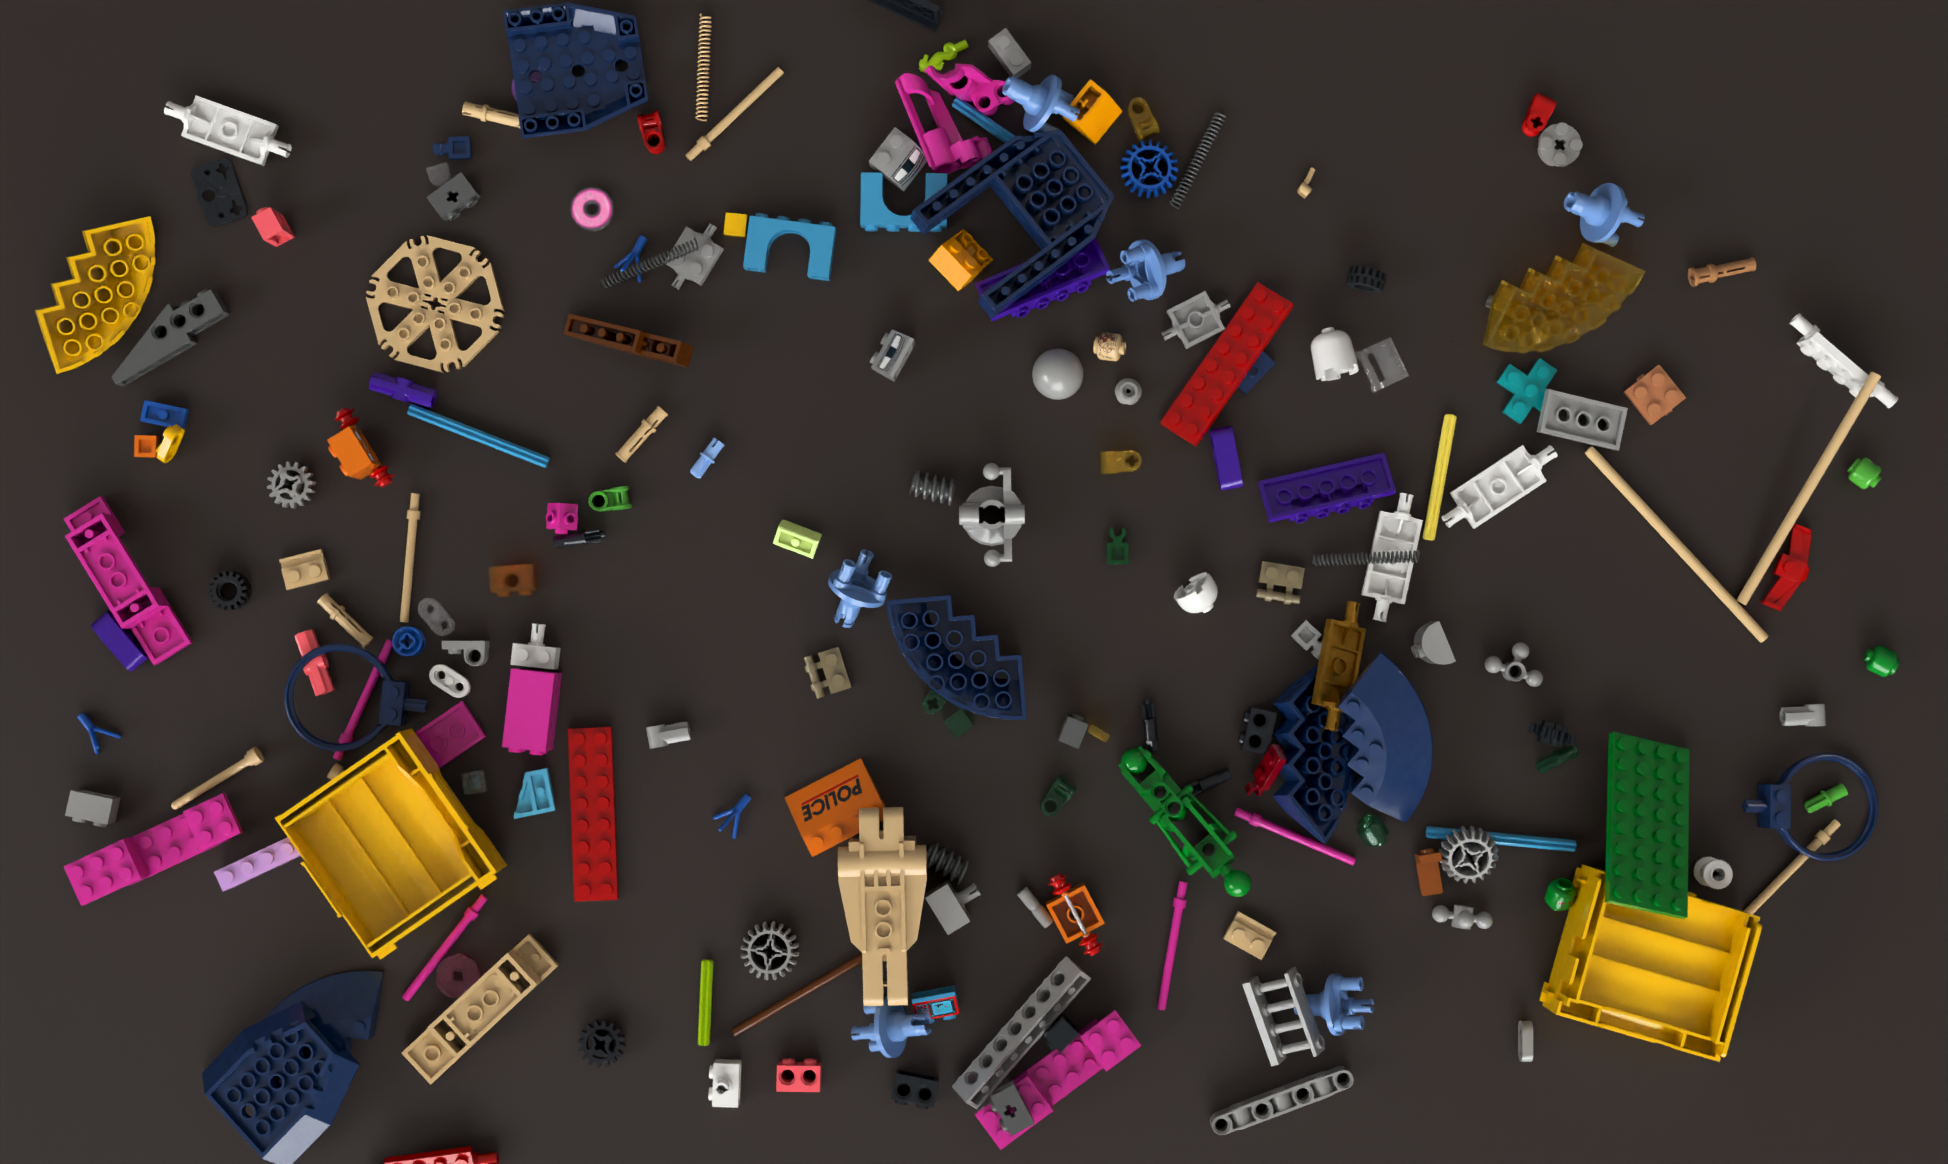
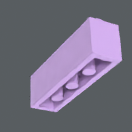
[214,837,301,891]

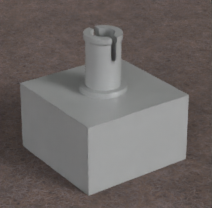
[925,880,981,935]

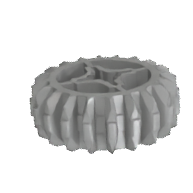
[1439,826,1498,883]
[741,921,799,980]

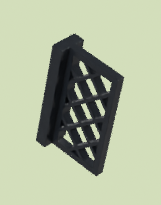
[866,0,944,32]

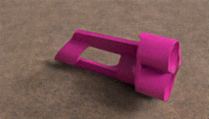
[924,64,1014,116]
[895,73,993,174]

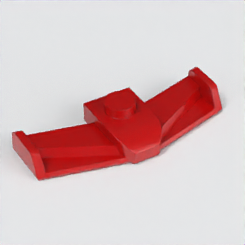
[1760,524,1812,611]

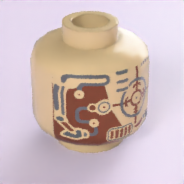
[1093,332,1126,361]

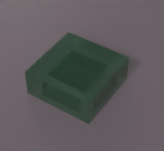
[944,709,974,739]

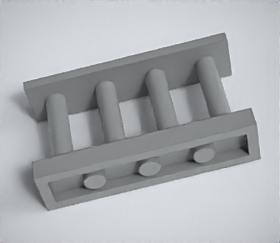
[1242,967,1325,1066]

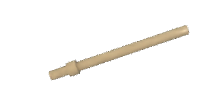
[685,67,784,161]
[400,493,420,622]
[1744,819,1841,914]

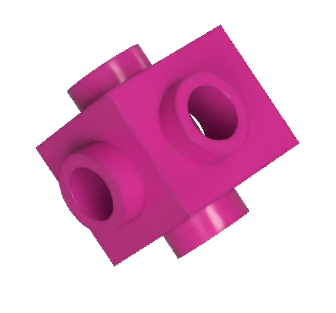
[546,503,578,534]

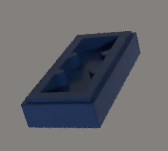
[1238,351,1275,395]

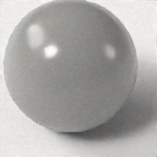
[1032,348,1083,400]

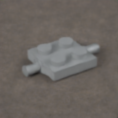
[665,223,724,290]
[1161,291,1230,349]

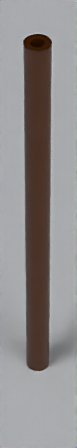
[731,953,862,1037]

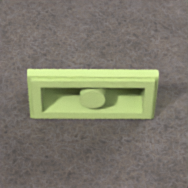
[773,520,822,559]

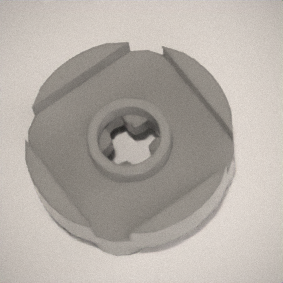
[1537,122,1583,167]

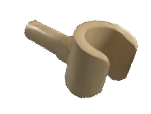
[1297,167,1315,199]

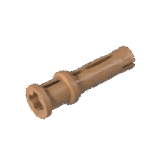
[1688,257,1756,287]

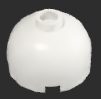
[1173,572,1218,613]

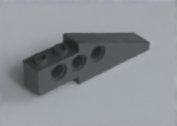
[112,289,230,387]

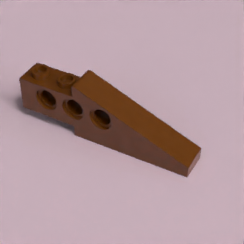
[563,314,694,368]

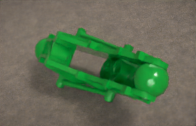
[1118,745,1251,897]

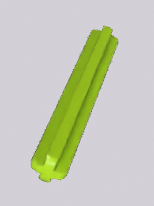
[698,959,713,1046]

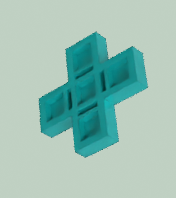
[1496,358,1557,424]

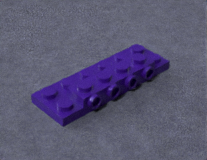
[975,238,1110,322]
[1258,453,1396,523]

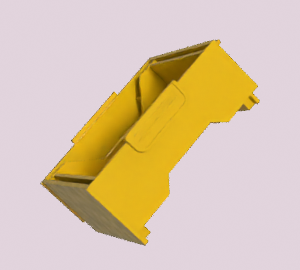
[275,728,507,960]
[1539,864,1762,1062]

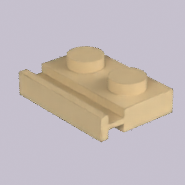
[279,549,330,590]
[1223,911,1276,960]

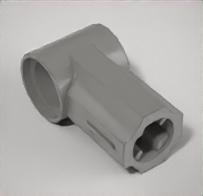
[1779,704,1826,726]
[646,721,691,749]

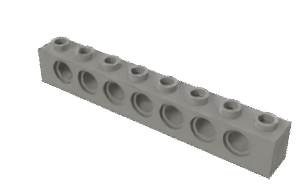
[952,956,1092,1109]

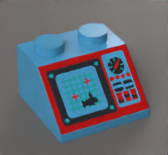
[912,985,960,1023]

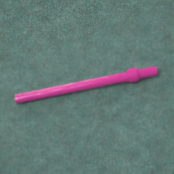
[333,639,393,761]
[1234,808,1356,865]
[1157,881,1188,1010]
[402,894,488,1001]

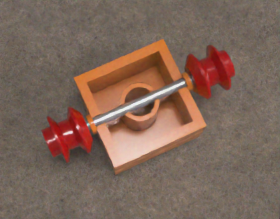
[327,407,394,488]
[1045,872,1105,956]

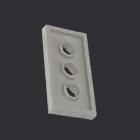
[1537,389,1628,450]

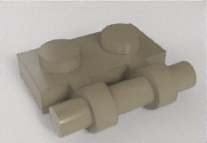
[1256,561,1305,605]
[804,647,852,699]

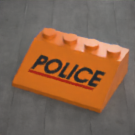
[784,758,886,857]

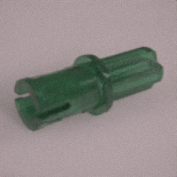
[1536,745,1579,774]

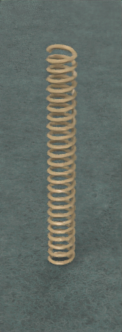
[695,13,712,121]

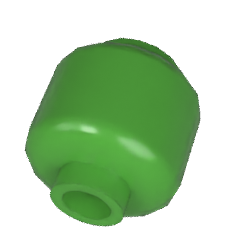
[1847,457,1882,489]

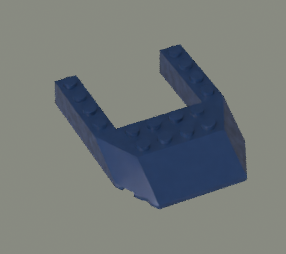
[910,129,1114,319]

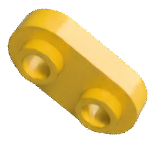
[156,424,185,463]

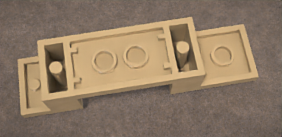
[402,934,559,1085]

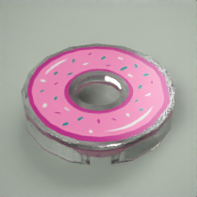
[570,187,614,231]

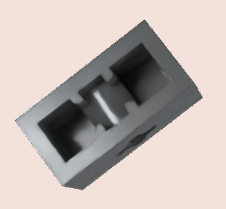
[426,172,481,222]
[1057,713,1088,749]
[989,1080,1035,1136]

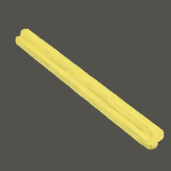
[1423,414,1457,541]

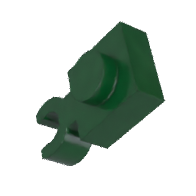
[1106,528,1129,565]

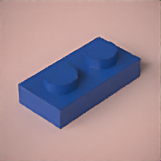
[140,400,189,430]

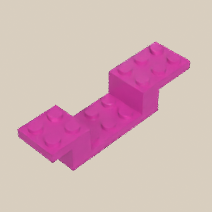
[64,496,193,665]
[63,793,243,906]
[975,1009,1141,1150]

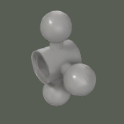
[1485,642,1543,687]
[1432,904,1493,930]

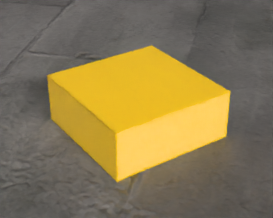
[724,213,748,237]

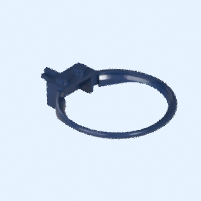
[284,643,428,752]
[1742,753,1878,861]

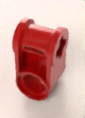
[1522,92,1557,137]
[637,110,666,154]

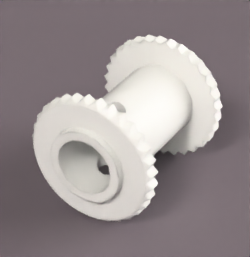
[1693,856,1733,890]

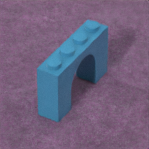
[860,172,947,232]
[743,213,837,281]

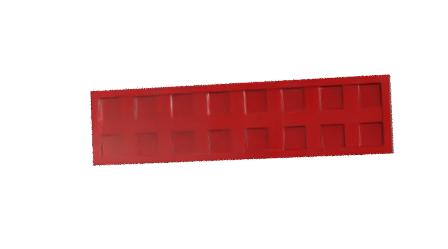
[1160,282,1294,447]
[568,727,619,902]

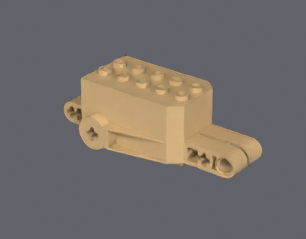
[838,807,927,1006]

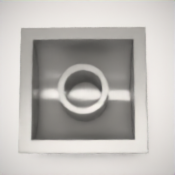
[1411,621,1456,665]

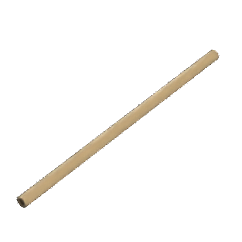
[1736,372,1881,605]
[1584,446,1769,643]

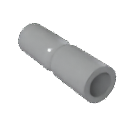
[1017,887,1054,928]

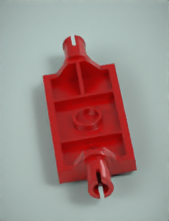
[384,1146,499,1164]

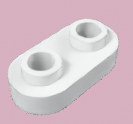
[429,664,471,698]

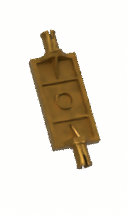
[1311,601,1366,731]

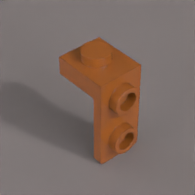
[1414,848,1443,896]

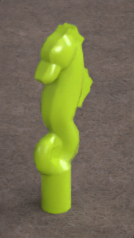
[919,40,969,73]

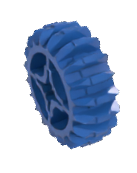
[1120,140,1178,199]

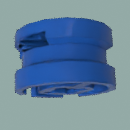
[392,626,426,657]

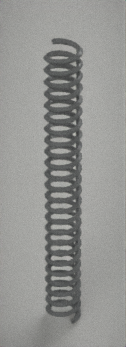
[1170,111,1226,209]
[601,238,698,289]
[1312,550,1420,566]

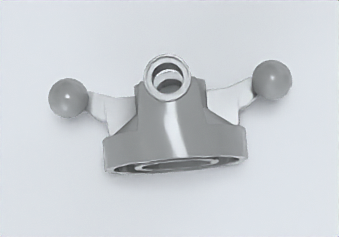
[959,463,1025,567]

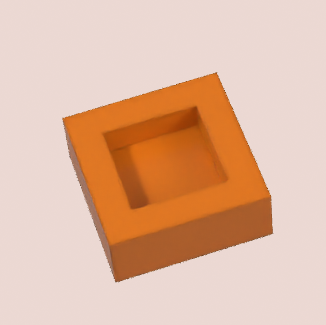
[134,435,159,458]

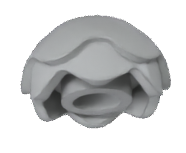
[1115,378,1142,405]

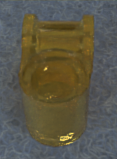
[1127,97,1160,141]
[1100,451,1142,474]

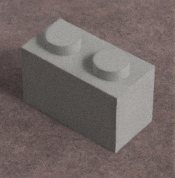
[988,28,1031,78]
[65,789,121,827]

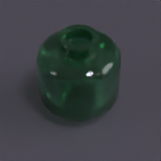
[1356,815,1389,847]

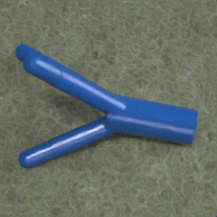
[614,235,647,283]
[77,713,121,754]
[713,794,751,839]

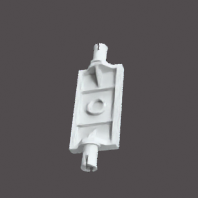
[164,96,292,166]
[1789,313,1898,408]
[1442,445,1557,529]
[1361,493,1423,622]

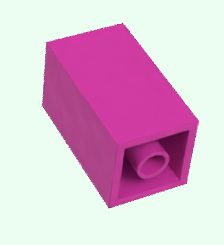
[502,668,562,755]

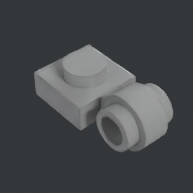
[1291,620,1322,660]

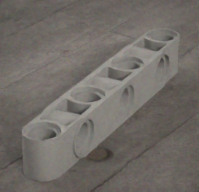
[1210,1066,1354,1135]

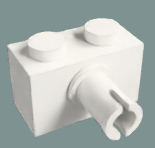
[510,623,560,669]
[708,1059,742,1108]

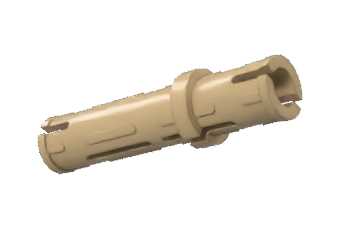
[462,101,520,128]
[615,406,668,463]
[317,593,373,648]

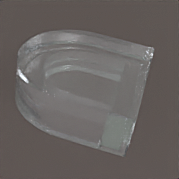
[426,162,452,187]

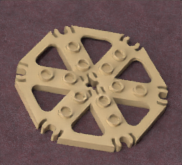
[366,235,505,373]

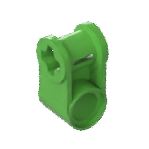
[589,486,632,512]

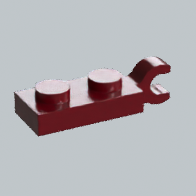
[1245,744,1287,797]

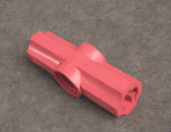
[294,629,335,696]

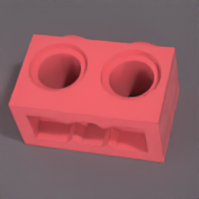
[251,207,295,247]
[776,1058,822,1092]

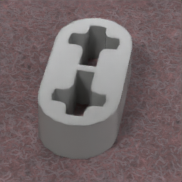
[1518,1020,1533,1062]

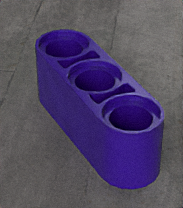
[1210,426,1243,491]
[91,610,149,672]

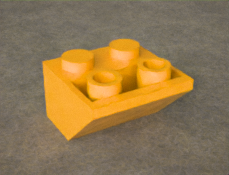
[1062,79,1122,145]
[929,229,993,291]

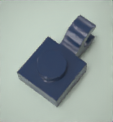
[433,136,472,160]

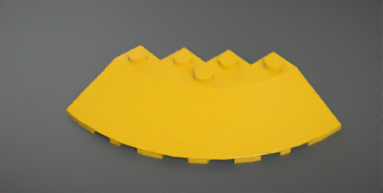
[35,216,155,374]

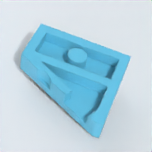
[514,768,556,819]

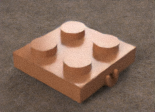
[1623,365,1686,425]

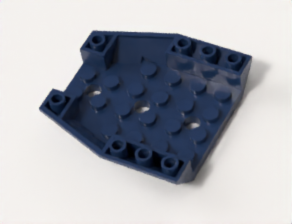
[503,2,649,139]
[202,1001,360,1164]

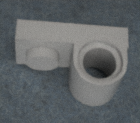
[442,641,489,666]

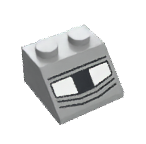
[869,127,927,192]
[870,330,915,382]

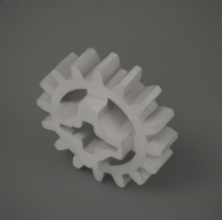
[267,462,316,509]

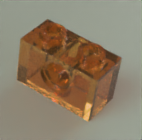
[489,564,538,597]

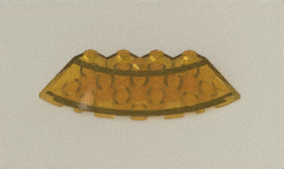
[1483,243,1646,353]

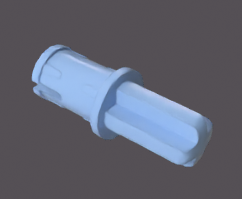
[690,437,725,478]

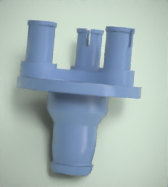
[1002,75,1080,133]
[1564,183,1645,247]
[1106,239,1185,302]
[828,549,892,628]
[1294,974,1374,1036]
[851,996,932,1058]

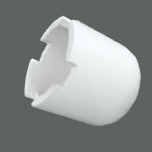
[1311,327,1359,381]

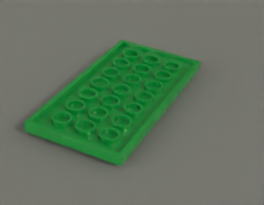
[1605,732,1689,919]

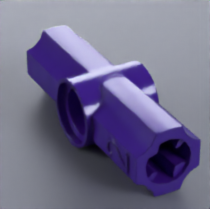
[369,372,437,408]

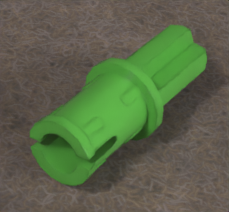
[1804,783,1848,813]

